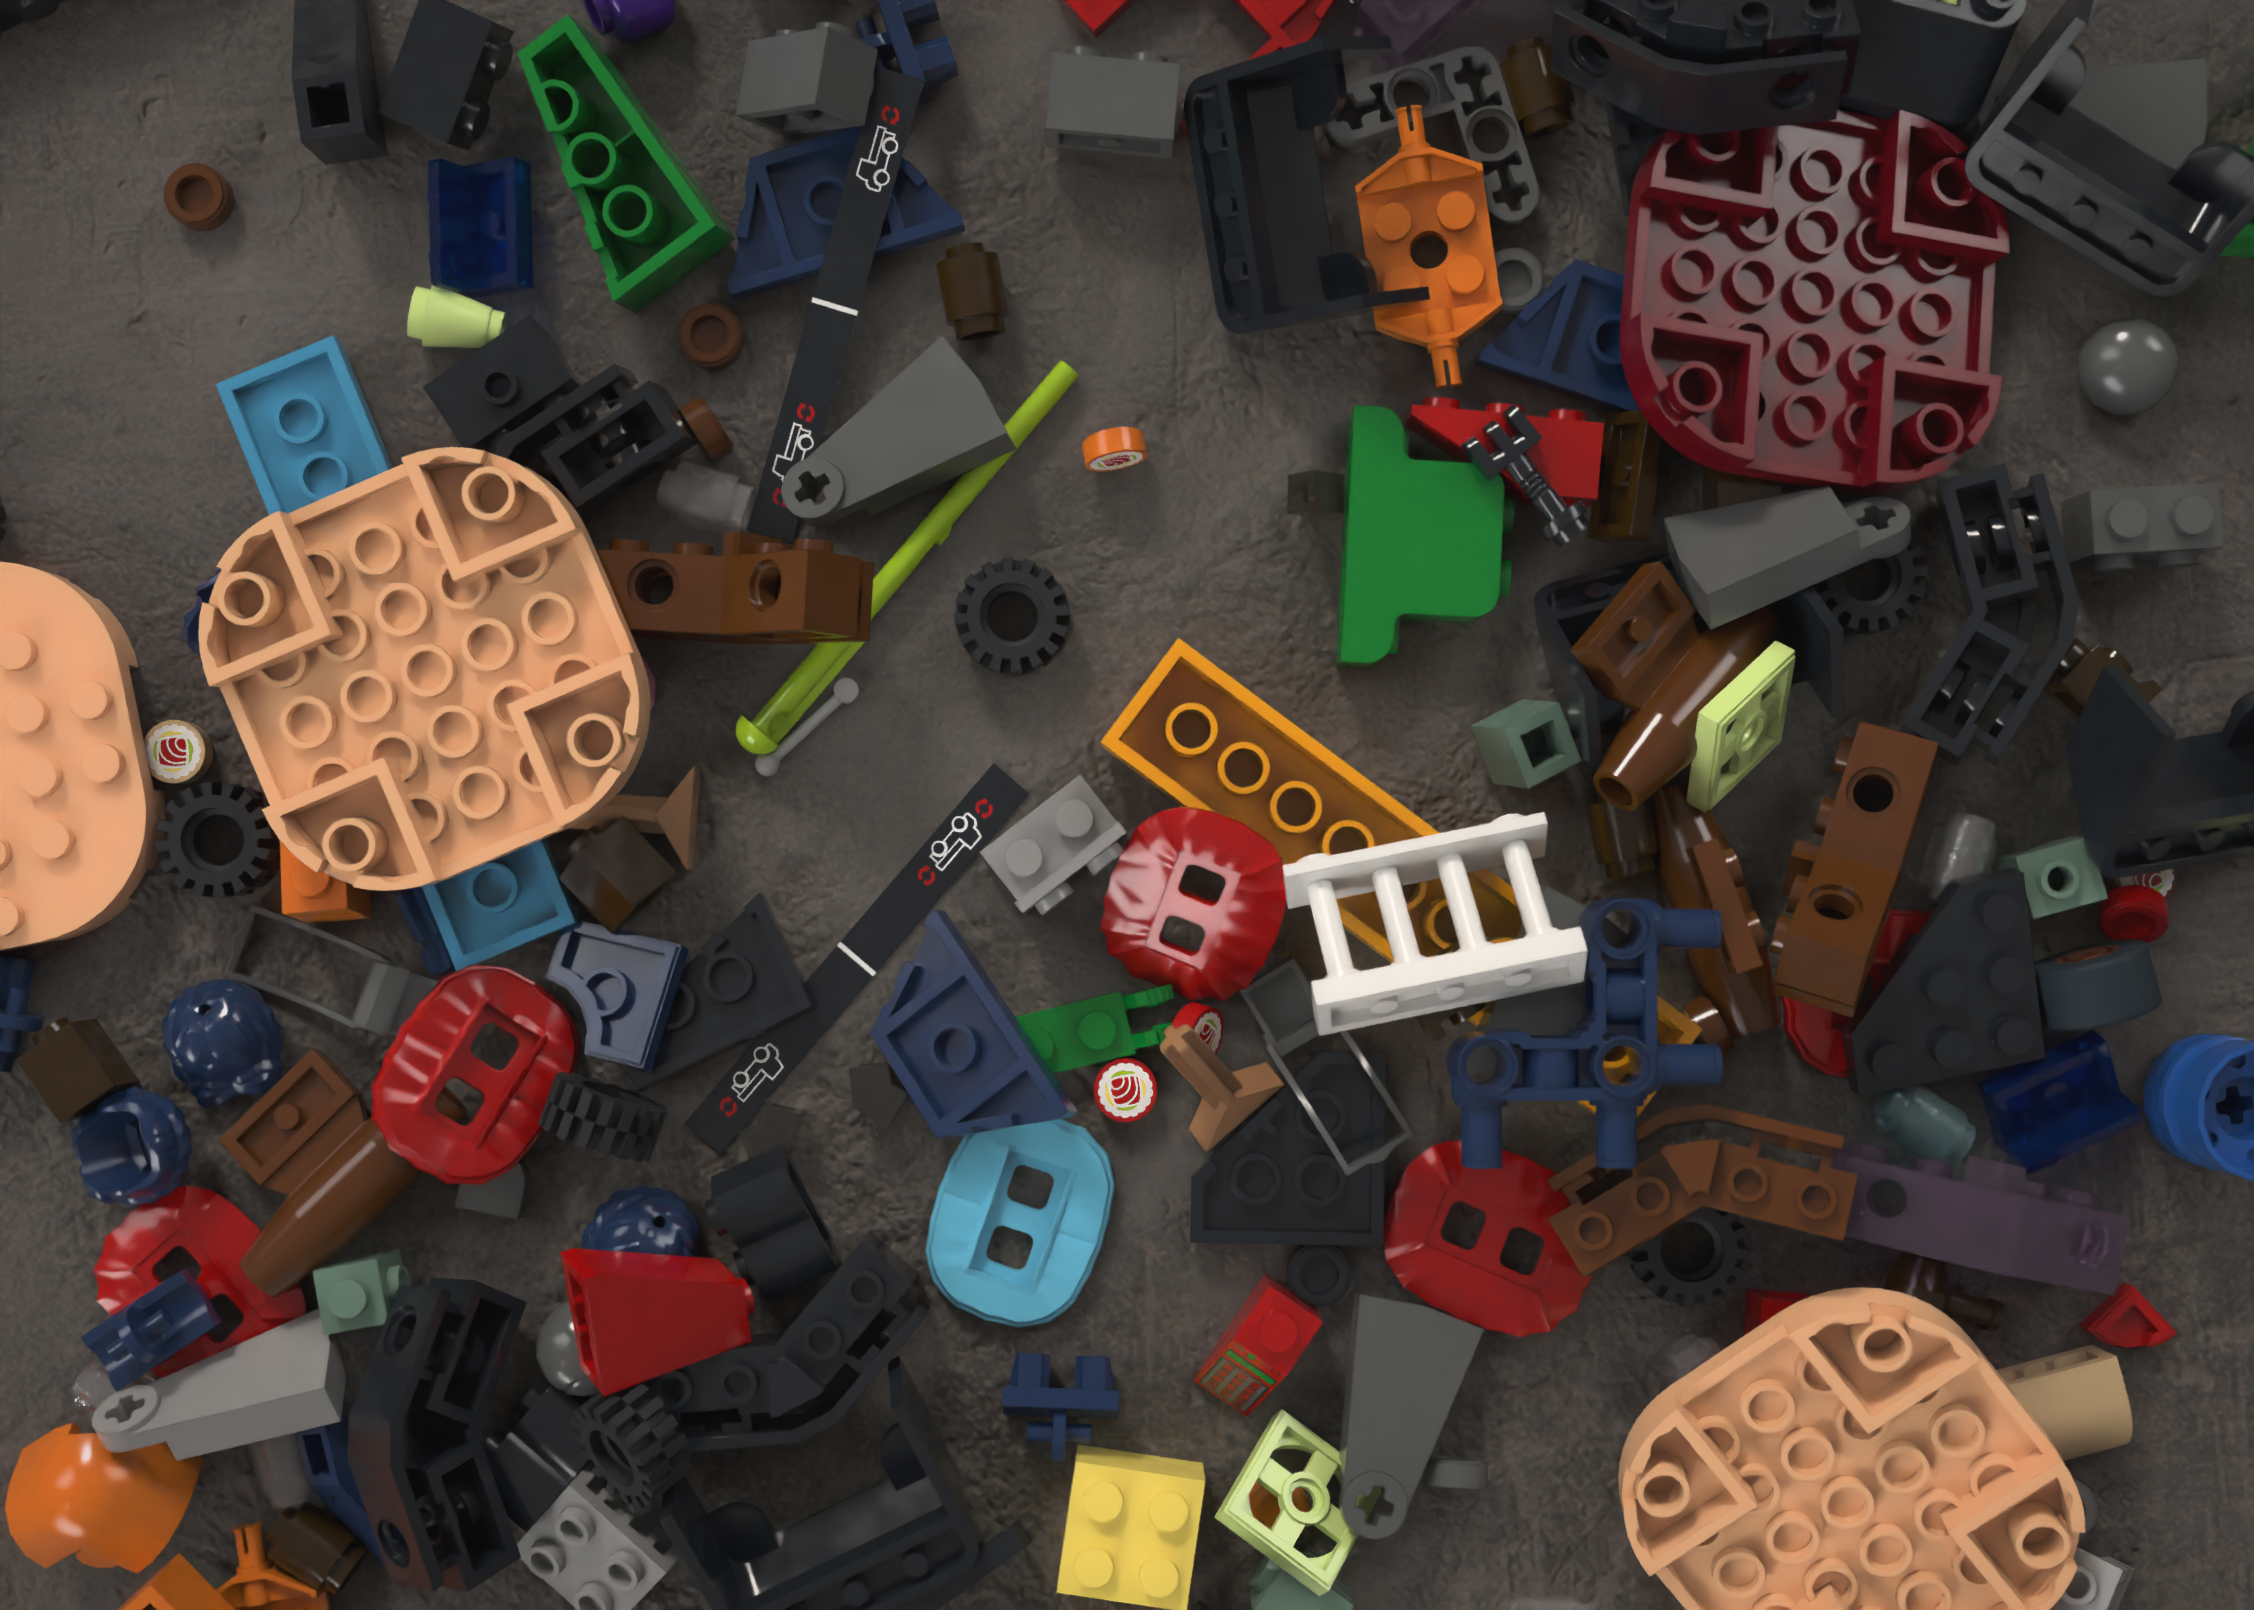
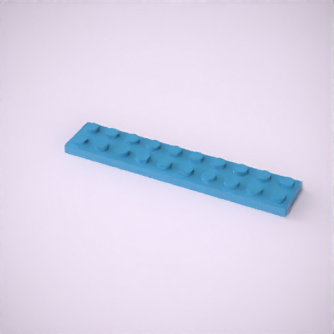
[216,335,580,971]

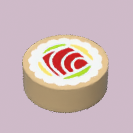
[144,720,213,784]

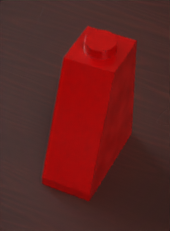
[560,1248,755,1396]

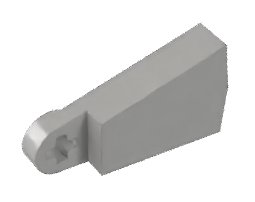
[92,1308,346,1461]

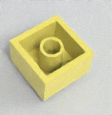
[1057,1444,1205,1610]

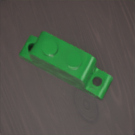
[1336,405,1515,668]

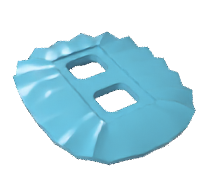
[925,1119,1116,1328]

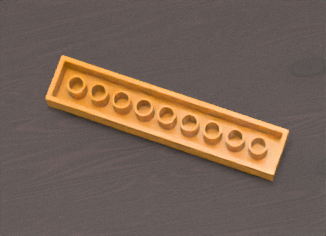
[1100,638,1703,1117]

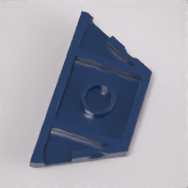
[727,126,965,301]
[1476,259,1640,412]
[870,909,1078,1138]

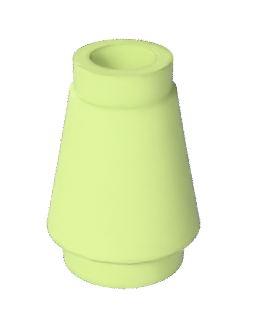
[407,284,506,348]

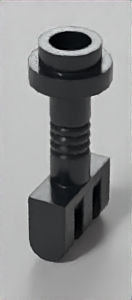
[1461,405,1590,548]

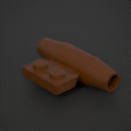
[1570,561,1780,811]
[1650,781,1780,1039]
[218,1048,467,1297]

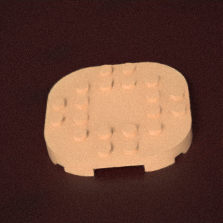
[198,447,651,891]
[0,562,166,952]
[1618,1287,2085,1610]

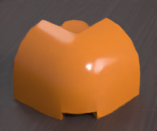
[5,1422,204,1574]

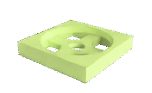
[1686,641,1796,813]
[1214,1409,1382,1597]

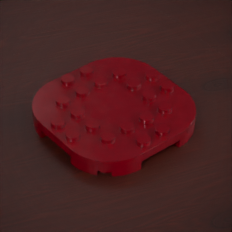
[1620,110,2009,495]

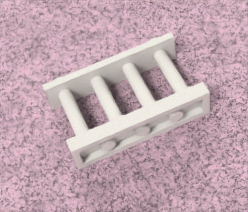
[1283,812,1588,1036]

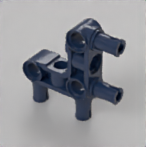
[1446,898,1723,1169]

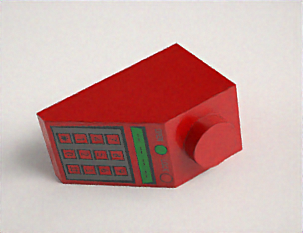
[1194,1273,1323,1417]

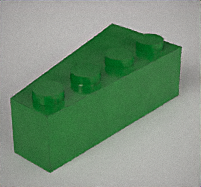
[517,14,736,313]

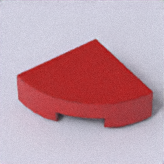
[2078,1282,2177,1348]

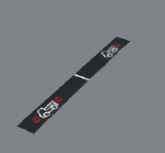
[747,67,924,543]
[684,763,1029,1154]

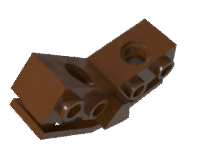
[596,532,874,645]
[1769,721,1939,1018]
[1548,1103,1858,1277]

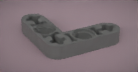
[1322,46,1540,229]

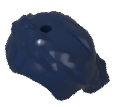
[161,979,284,1108]
[71,1086,192,1206]
[581,1186,700,1257]

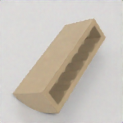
[1996,1345,2133,1461]

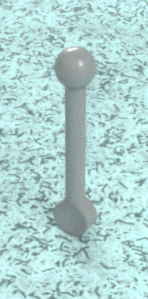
[755,678,860,776]

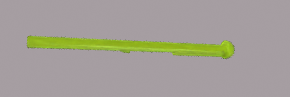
[736,360,1079,755]

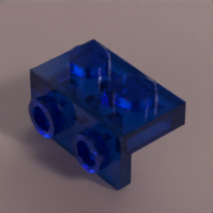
[427,156,533,298]
[1978,1030,2142,1173]

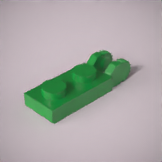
[1015,984,1175,1074]

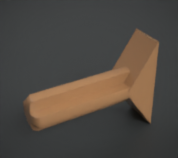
[568,765,701,870]
[1160,1024,1285,1152]

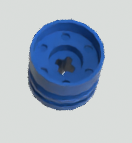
[2143,1034,2254,1181]

